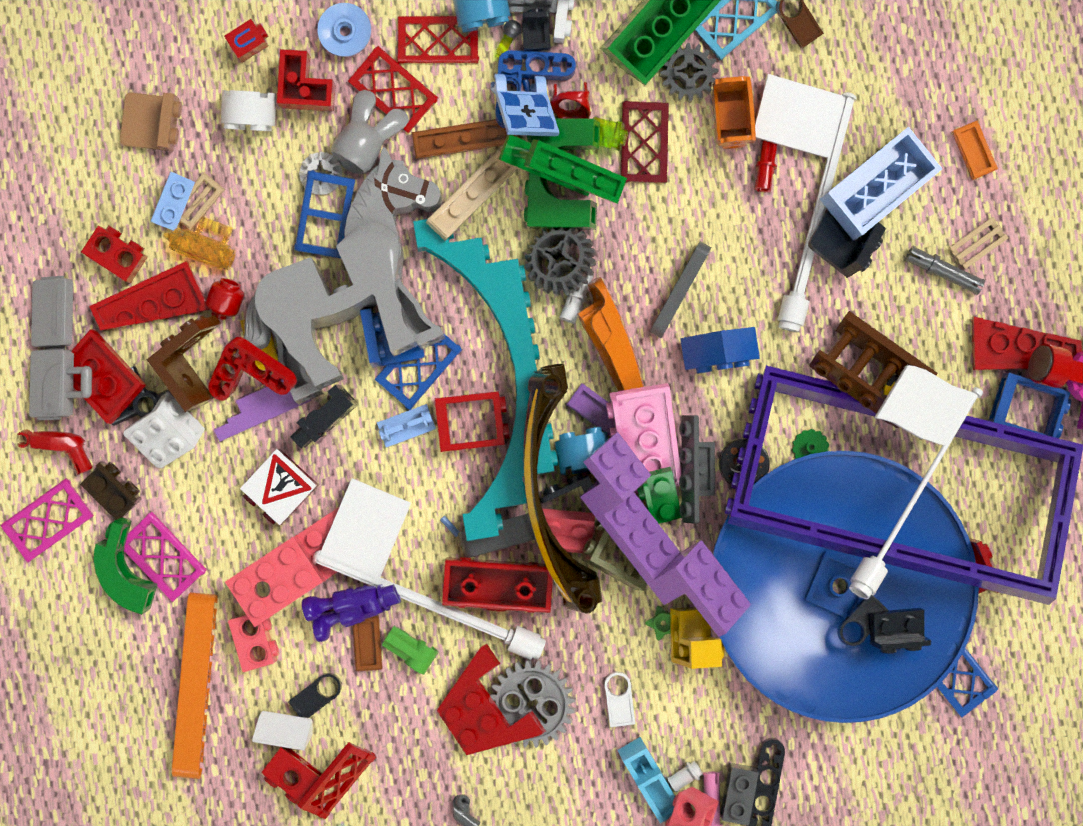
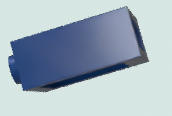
[988,373,1071,438]

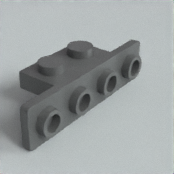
[679,415,715,524]

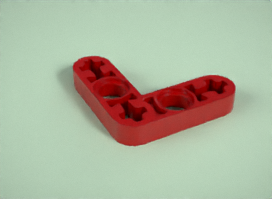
[208,337,297,401]

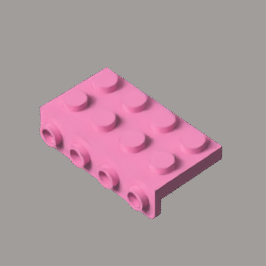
[606,383,681,494]

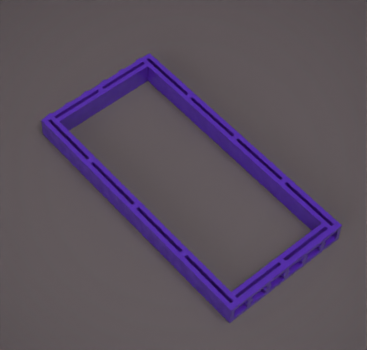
[725,365,1083,605]

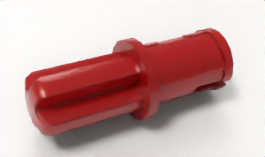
[754,140,777,193]

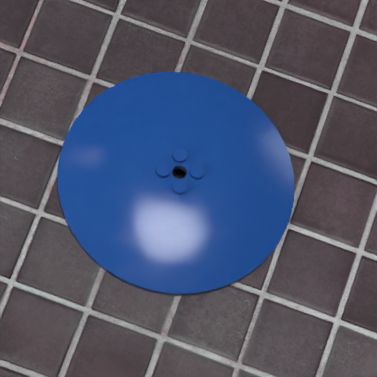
[713,451,979,723]

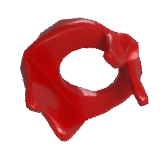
[550,82,591,119]

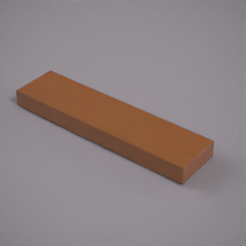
[412,119,521,159]

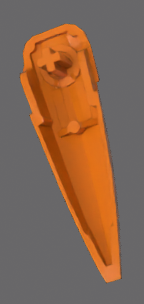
[577,277,644,391]

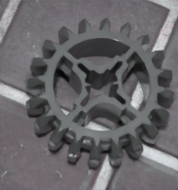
[525,227,597,297]

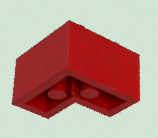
[277,49,336,112]

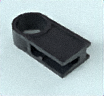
[837,595,889,646]
[288,673,342,718]

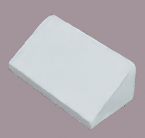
[253,711,313,750]

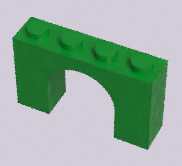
[524,119,600,230]

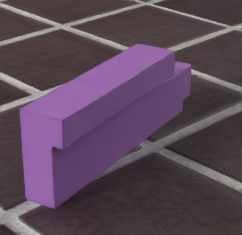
[214,379,311,442]

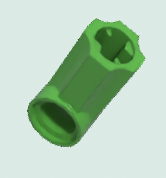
[382,625,439,675]

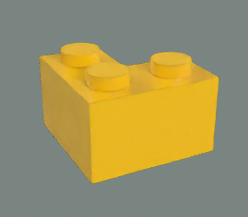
[670,607,725,669]

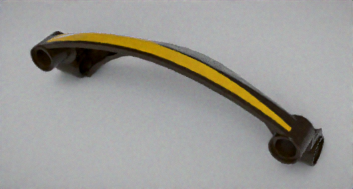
[523,364,603,614]

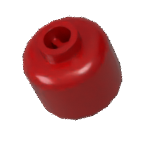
[205,278,244,320]

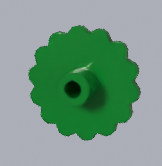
[792,429,829,459]

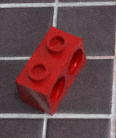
[81,225,148,284]

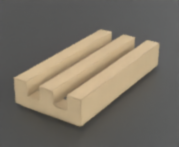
[180,172,225,231]
[948,217,1008,270]

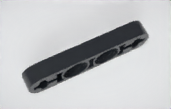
[745,738,785,826]

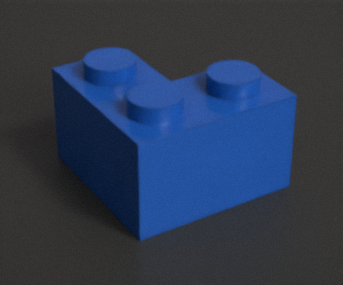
[680,327,760,374]

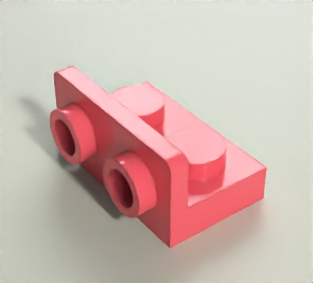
[538,508,595,554]

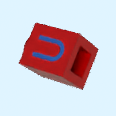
[224,19,269,63]

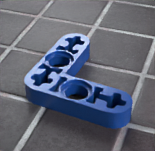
[495,50,576,128]

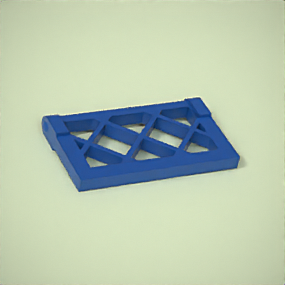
[375,334,463,410]
[937,648,998,718]

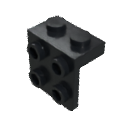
[808,209,886,278]
[539,473,593,504]

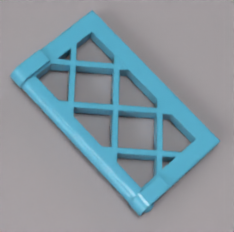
[695,0,777,60]

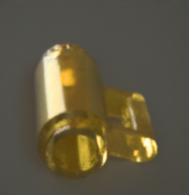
[163,217,236,270]

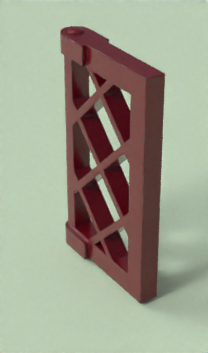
[620,101,669,183]

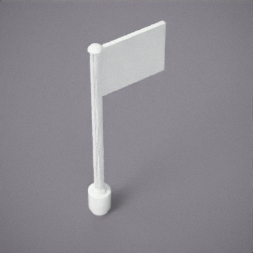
[755,74,857,332]
[312,478,546,660]

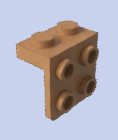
[120,92,182,152]

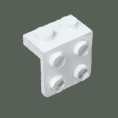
[124,392,205,468]

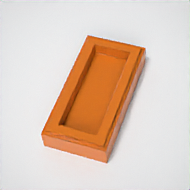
[951,120,998,180]

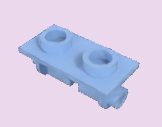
[151,171,195,231]
[377,404,436,448]

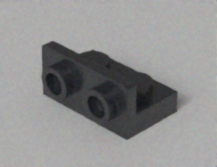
[870,608,931,653]

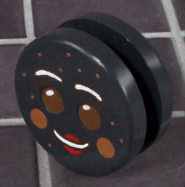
[718,439,770,485]

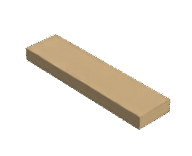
[426,149,518,241]

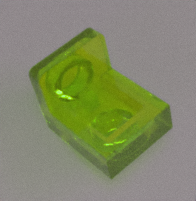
[593,117,628,151]

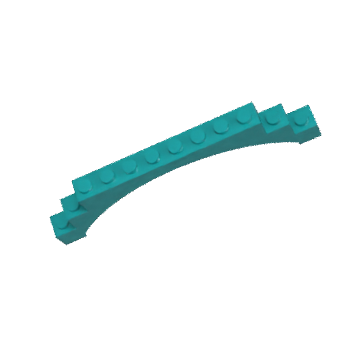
[413,219,558,541]

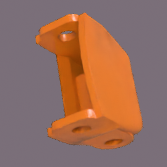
[712,76,756,149]

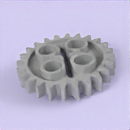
[490,659,576,748]

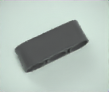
[458,513,536,558]

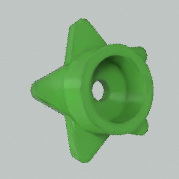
[645,606,671,641]

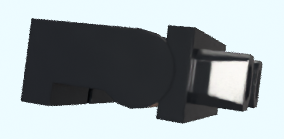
[290,384,359,448]

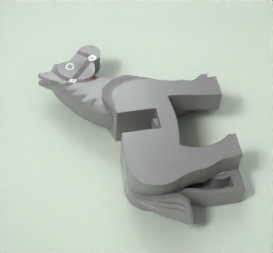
[244,147,446,405]

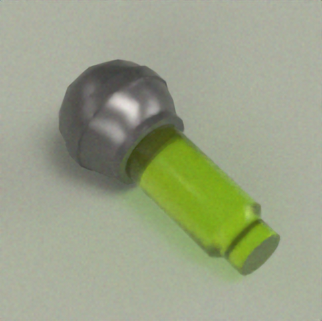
[495,20,522,58]

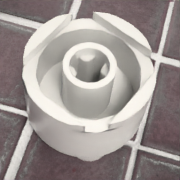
[221,90,276,132]

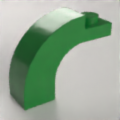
[94,517,158,615]

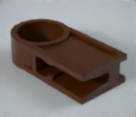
[776,0,824,48]

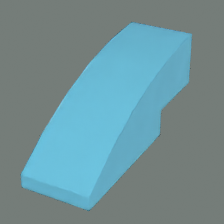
[618,737,675,824]

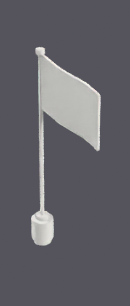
[849,365,983,599]

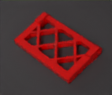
[397,16,479,64]
[348,46,439,134]
[297,742,376,819]

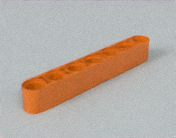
[172,592,218,779]

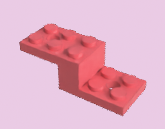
[225,507,339,627]

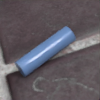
[440,516,460,537]

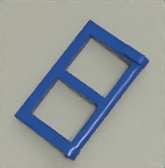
[294,170,355,259]

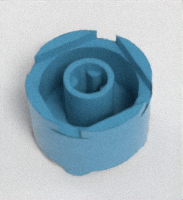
[453,0,511,33]
[555,427,608,475]

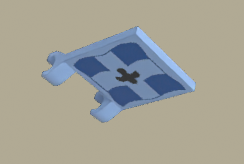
[490,74,560,136]

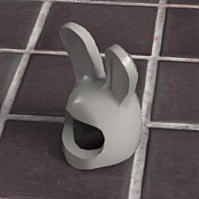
[331,90,409,174]

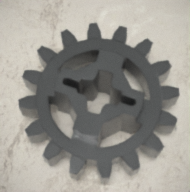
[660,43,719,103]

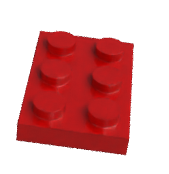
[71,329,146,424]

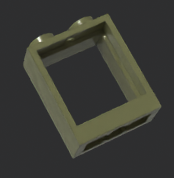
[581,520,647,591]

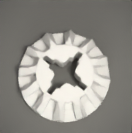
[299,151,342,195]

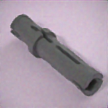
[905,245,985,295]

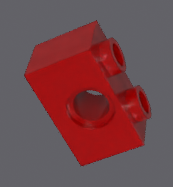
[261,747,323,805]

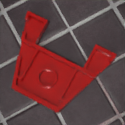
[437,644,546,755]

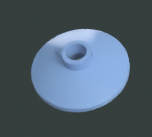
[318,3,371,57]

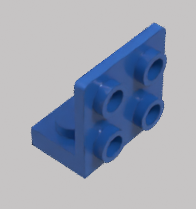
[360,309,425,368]

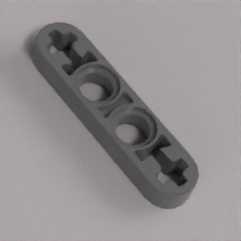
[649,241,712,338]

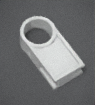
[604,671,635,727]

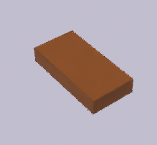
[352,615,383,671]

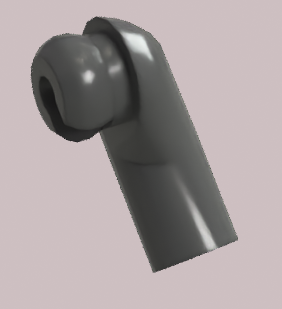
[452,794,481,826]

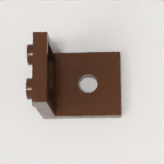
[146,315,221,412]

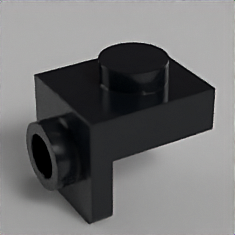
[521,8,551,52]

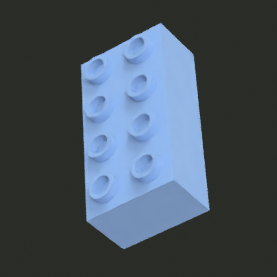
[820,127,942,240]

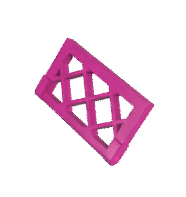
[0,478,94,563]
[124,512,207,602]

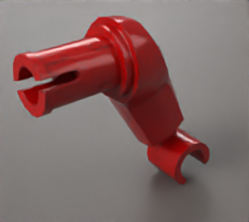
[17,429,93,475]

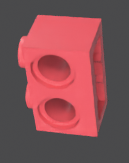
[228,614,280,672]
[665,787,719,826]

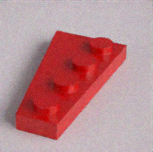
[89,261,209,331]
[972,316,1082,370]

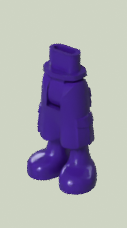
[302,584,401,642]

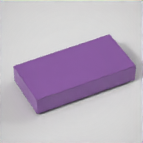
[567,383,614,436]

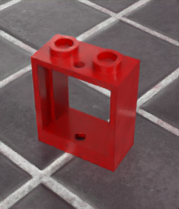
[434,391,510,452]

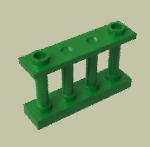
[498,135,627,204]

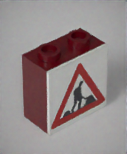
[240,449,319,525]

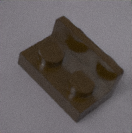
[80,461,142,520]

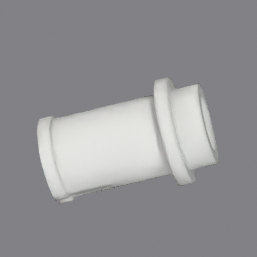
[667,761,703,792]

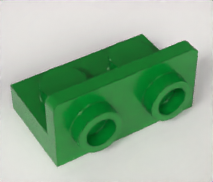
[637,467,682,524]

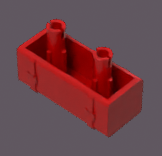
[442,557,553,613]

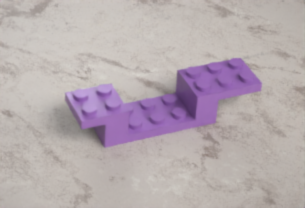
[580,432,751,637]

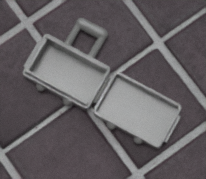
[29,276,92,420]

